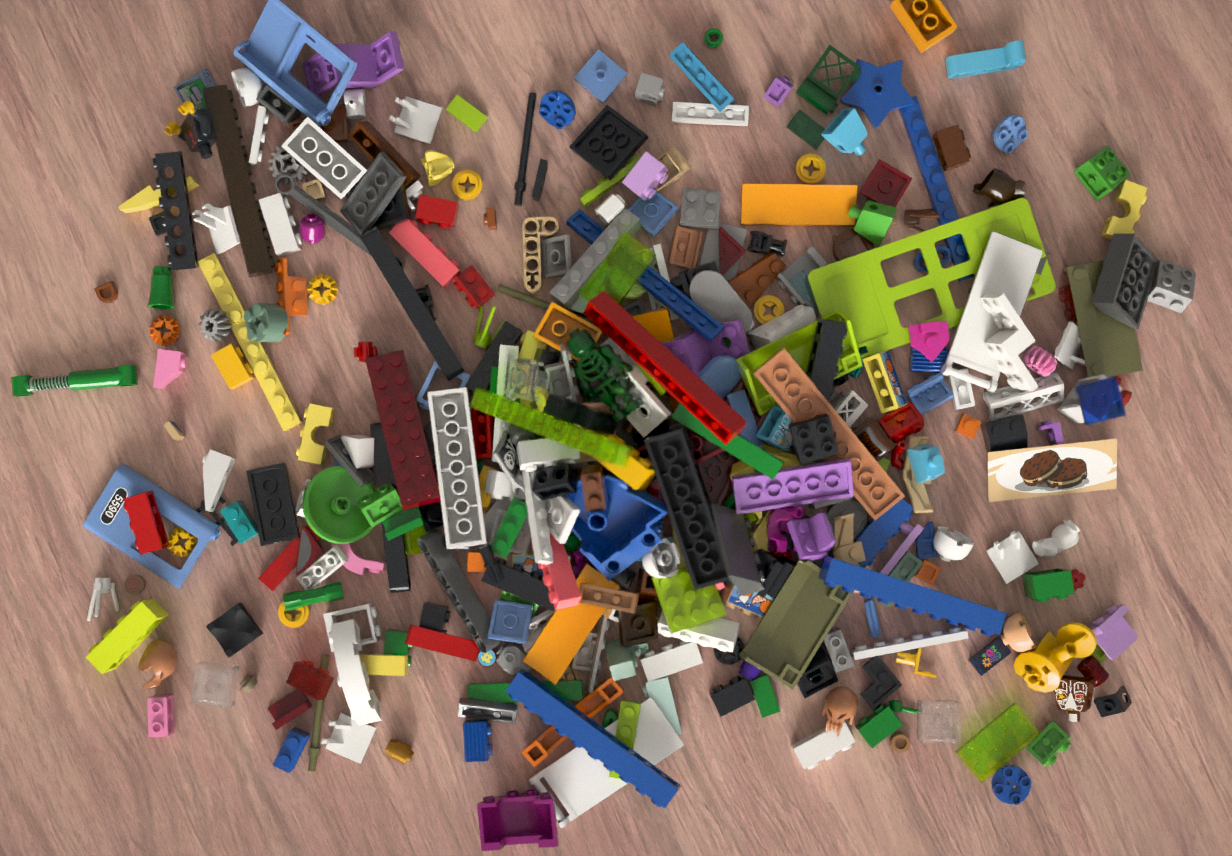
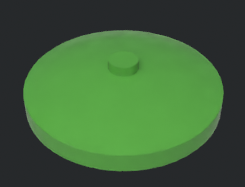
[302,466,376,544]

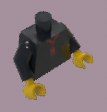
[164,101,217,159]

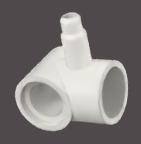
[344,88,366,120]

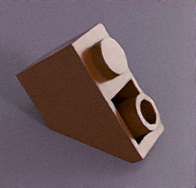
[635,568,658,603]

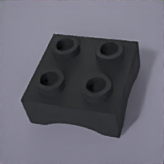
[788,414,839,465]
[206,603,263,658]

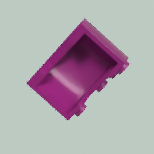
[477,789,559,851]

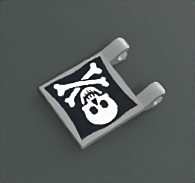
[493,430,525,494]

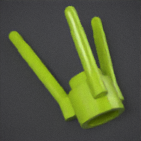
[473,306,506,349]

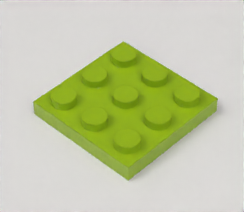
[652,566,726,634]

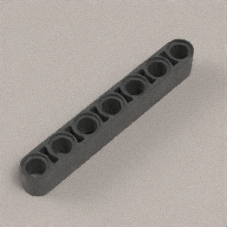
[417,529,502,653]

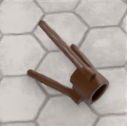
[903,209,940,233]

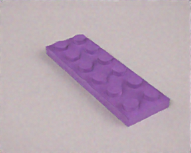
[732,458,854,515]

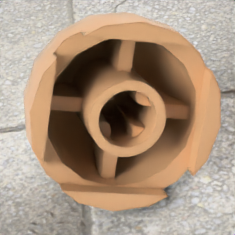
[1001,612,1037,652]

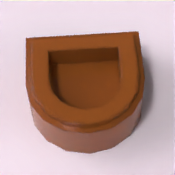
[94,281,118,303]

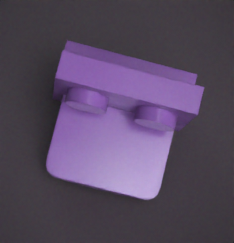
[786,512,836,561]

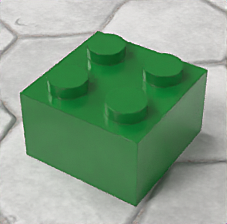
[1022,568,1075,602]

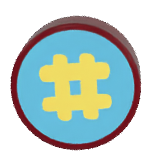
[477,649,497,667]

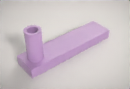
[880,521,924,575]

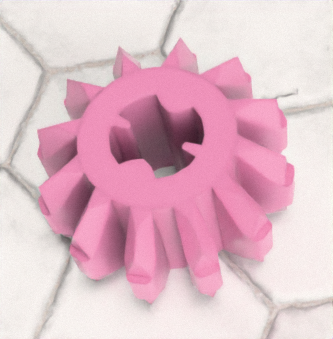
[1023,346,1058,377]

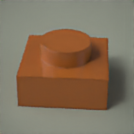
[483,207,497,230]

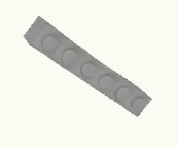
[549,208,641,310]

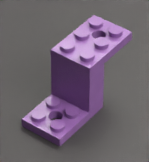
[303,31,404,98]
[645,319,750,385]

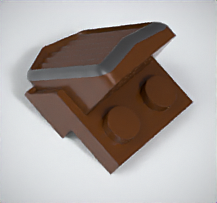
[852,416,896,462]

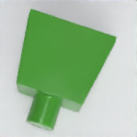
[847,200,897,246]

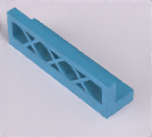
[668,42,736,112]

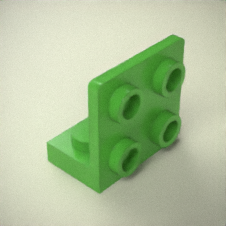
[1073,145,1130,201]

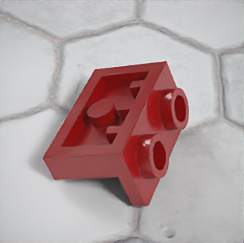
[453,265,495,309]
[878,401,924,443]

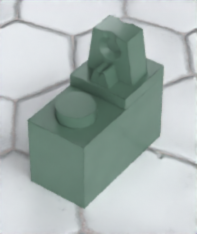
[605,639,649,681]

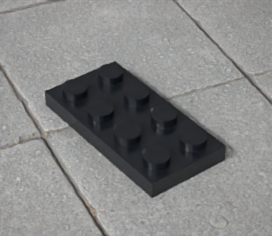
[246,463,300,546]

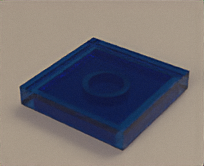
[1075,376,1126,425]

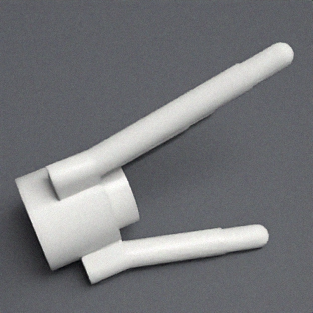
[87,578,120,621]

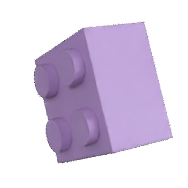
[622,151,669,201]

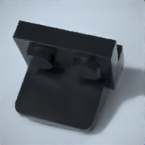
[756,549,796,598]

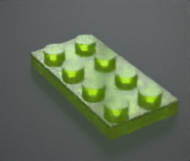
[579,231,656,305]
[955,703,1041,783]

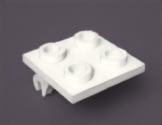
[389,96,442,144]
[192,204,240,255]
[1054,322,1086,370]
[986,531,1039,584]
[320,712,376,764]

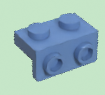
[908,372,954,415]

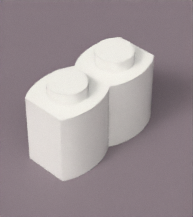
[595,194,625,227]

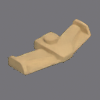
[901,436,933,513]
[832,513,866,593]

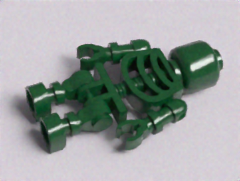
[566,328,644,423]

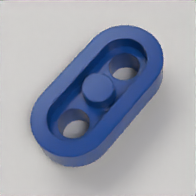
[913,246,952,272]

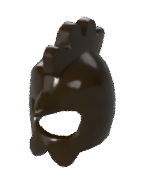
[972,168,1026,207]

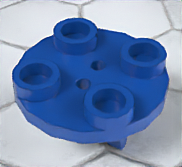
[539,90,576,129]
[991,765,1031,805]

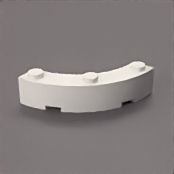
[329,619,382,725]

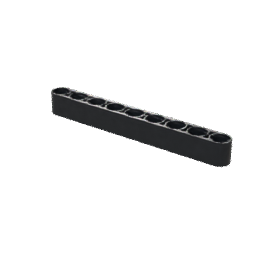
[360,226,465,381]
[370,422,411,593]

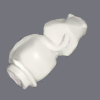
[1032,519,1080,558]

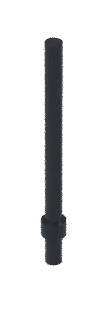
[514,92,536,206]

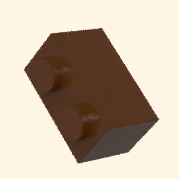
[932,125,971,172]
[581,464,608,511]

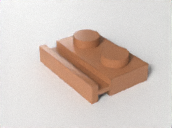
[667,226,703,269]

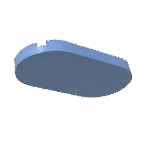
[677,355,741,407]

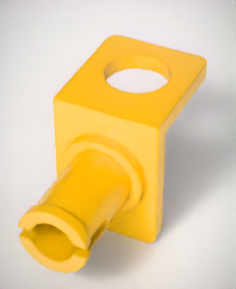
[896,648,937,678]

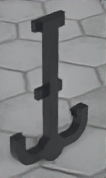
[196,496,238,546]

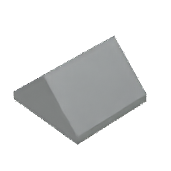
[541,234,572,278]

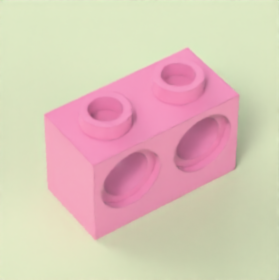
[147,694,175,737]

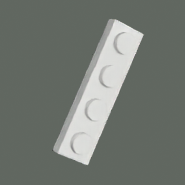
[672,102,749,126]

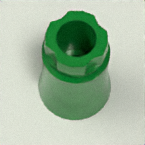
[147,266,175,310]

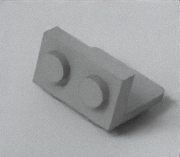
[1147,260,1196,313]

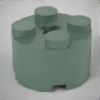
[244,303,288,342]

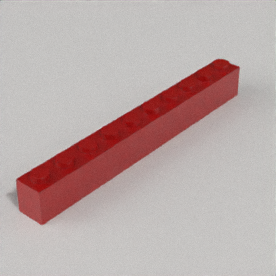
[584,291,747,445]

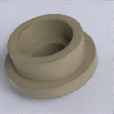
[240,675,258,693]

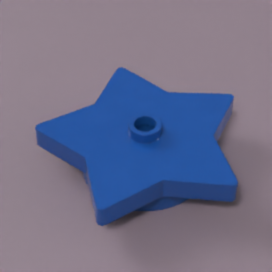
[841,59,914,129]

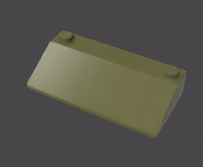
[1062,261,1143,378]
[739,558,852,690]

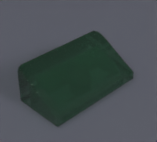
[786,110,825,150]

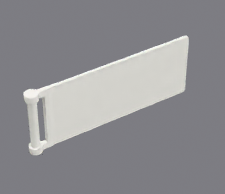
[941,232,1042,393]
[528,697,684,828]

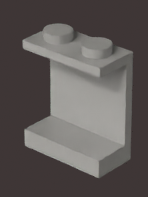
[776,246,829,305]

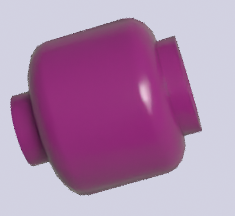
[299,213,326,243]

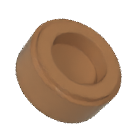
[890,732,910,753]

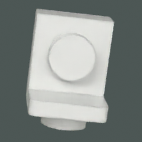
[406,181,425,212]

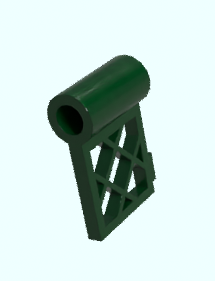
[796,45,862,115]

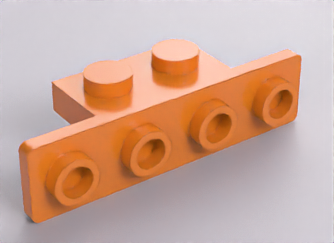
[275,257,308,335]

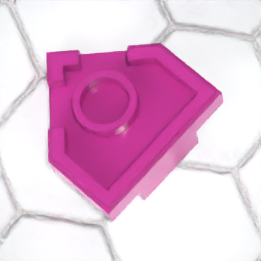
[908,321,950,362]

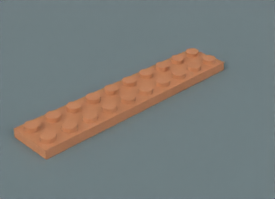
[753,348,905,520]

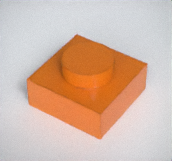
[955,414,981,439]

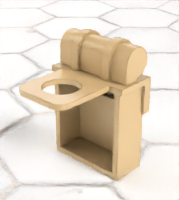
[656,146,691,192]

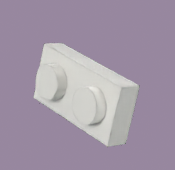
[948,368,975,410]

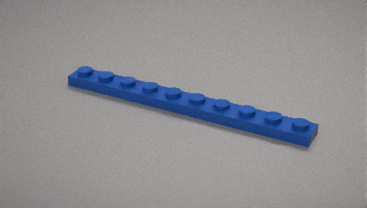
[899,96,975,282]
[566,209,724,342]

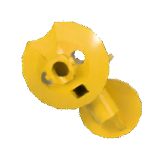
[1014,622,1097,692]

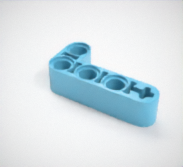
[945,40,1026,79]

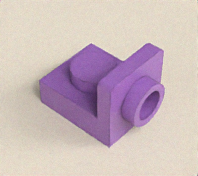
[763,75,794,107]
[1036,420,1065,445]

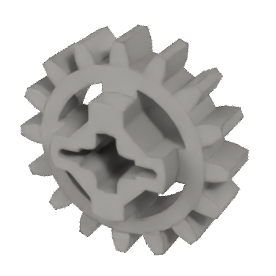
[268,143,309,185]

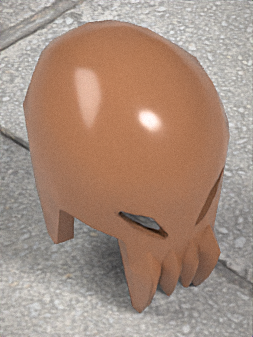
[138,639,178,689]
[822,686,858,737]

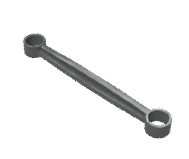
[275,175,405,271]

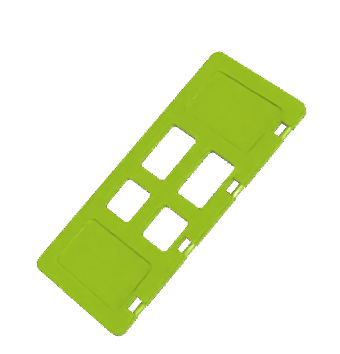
[807,198,1056,359]

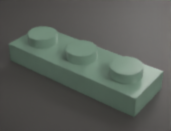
[872,551,923,608]

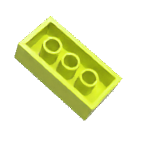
[85,599,169,674]

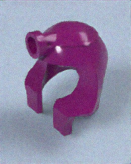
[766,506,804,553]

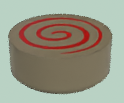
[124,574,145,594]

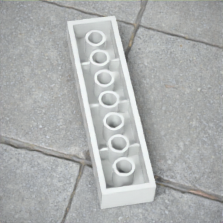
[427,387,487,549]

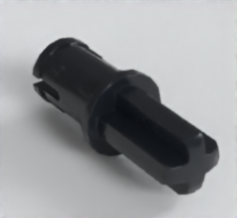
[478,544,503,584]

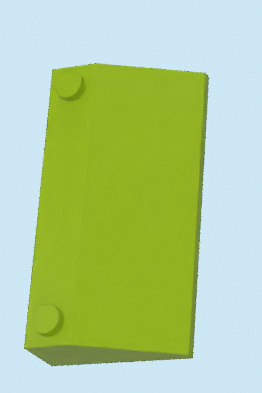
[736,310,863,416]

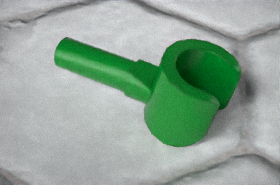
[890,700,917,714]

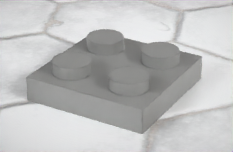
[680,188,721,229]

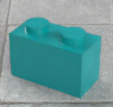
[220,500,259,544]

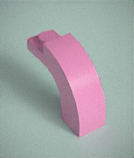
[331,542,386,575]

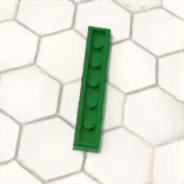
[672,403,784,480]
[467,680,583,703]

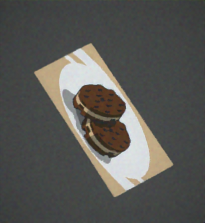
[988,438,1117,502]

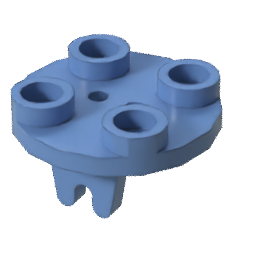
[990,114,1028,154]

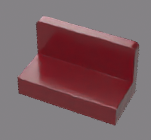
[268,688,312,730]

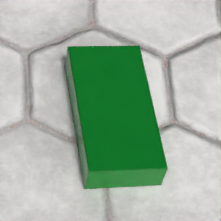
[749,674,780,718]

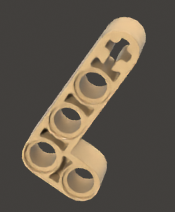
[522,217,559,294]

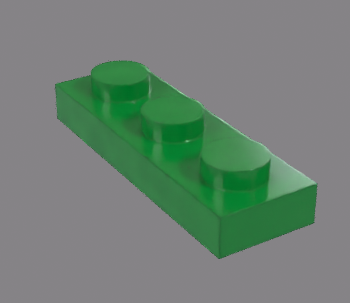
[491,497,528,558]

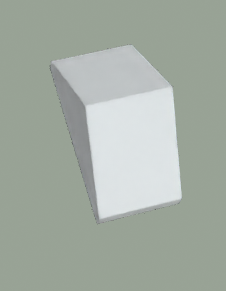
[341,434,374,469]

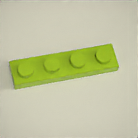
[580,155,643,208]
[609,699,641,779]

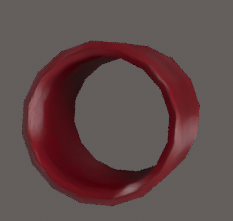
[1077,656,1109,687]

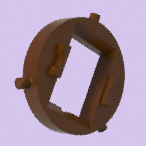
[832,228,874,261]

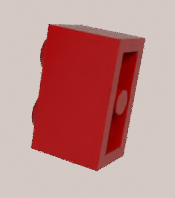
[415,195,459,229]

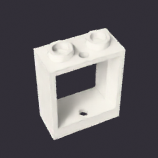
[323,602,382,652]

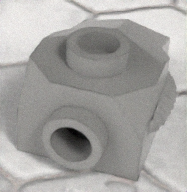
[496,642,531,675]

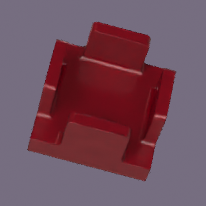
[859,159,913,208]

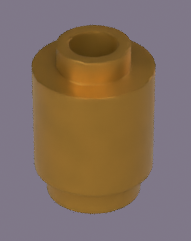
[384,739,415,764]

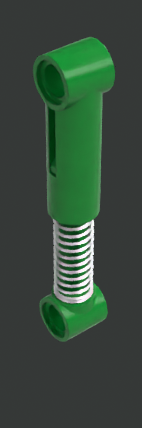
[11,365,138,397]

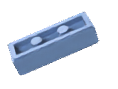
[726,390,763,446]

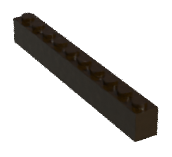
[203,84,275,278]

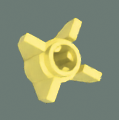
[420,150,454,187]

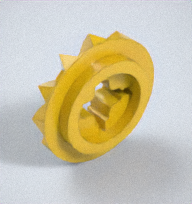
[796,153,826,184]
[452,169,483,200]
[307,274,338,305]
[754,295,784,324]
[168,527,198,557]
[278,601,310,628]

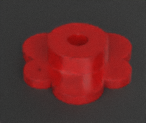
[1071,569,1085,591]

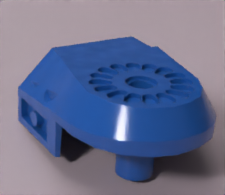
[566,473,668,581]

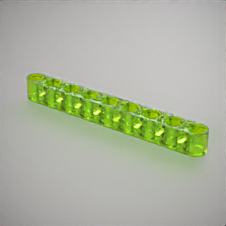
[469,387,633,468]

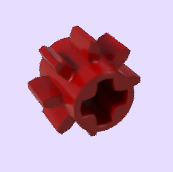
[353,342,378,362]

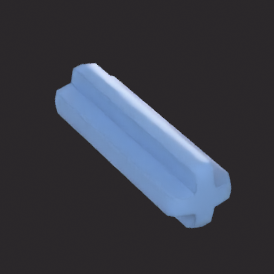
[864,599,881,638]

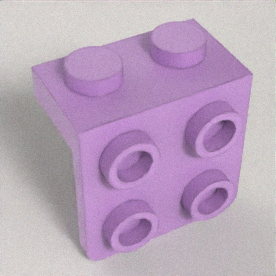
[1089,604,1138,660]

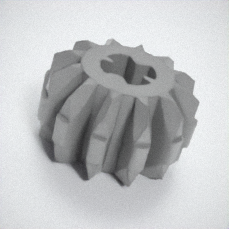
[199,309,232,342]

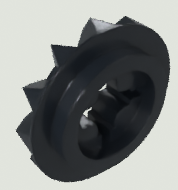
[714,637,744,665]

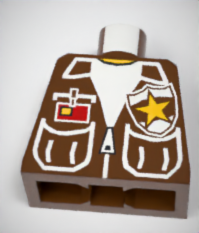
[1054,675,1095,722]

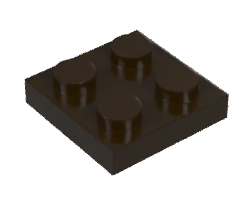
[618,600,658,646]

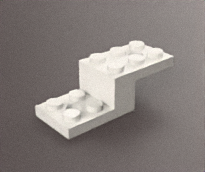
[981,293,1039,391]
[597,338,671,437]

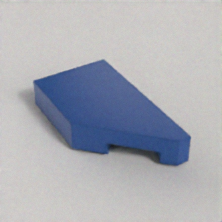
[915,521,938,559]

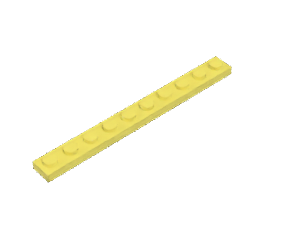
[197,253,302,431]

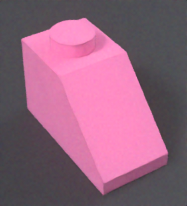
[153,349,188,389]

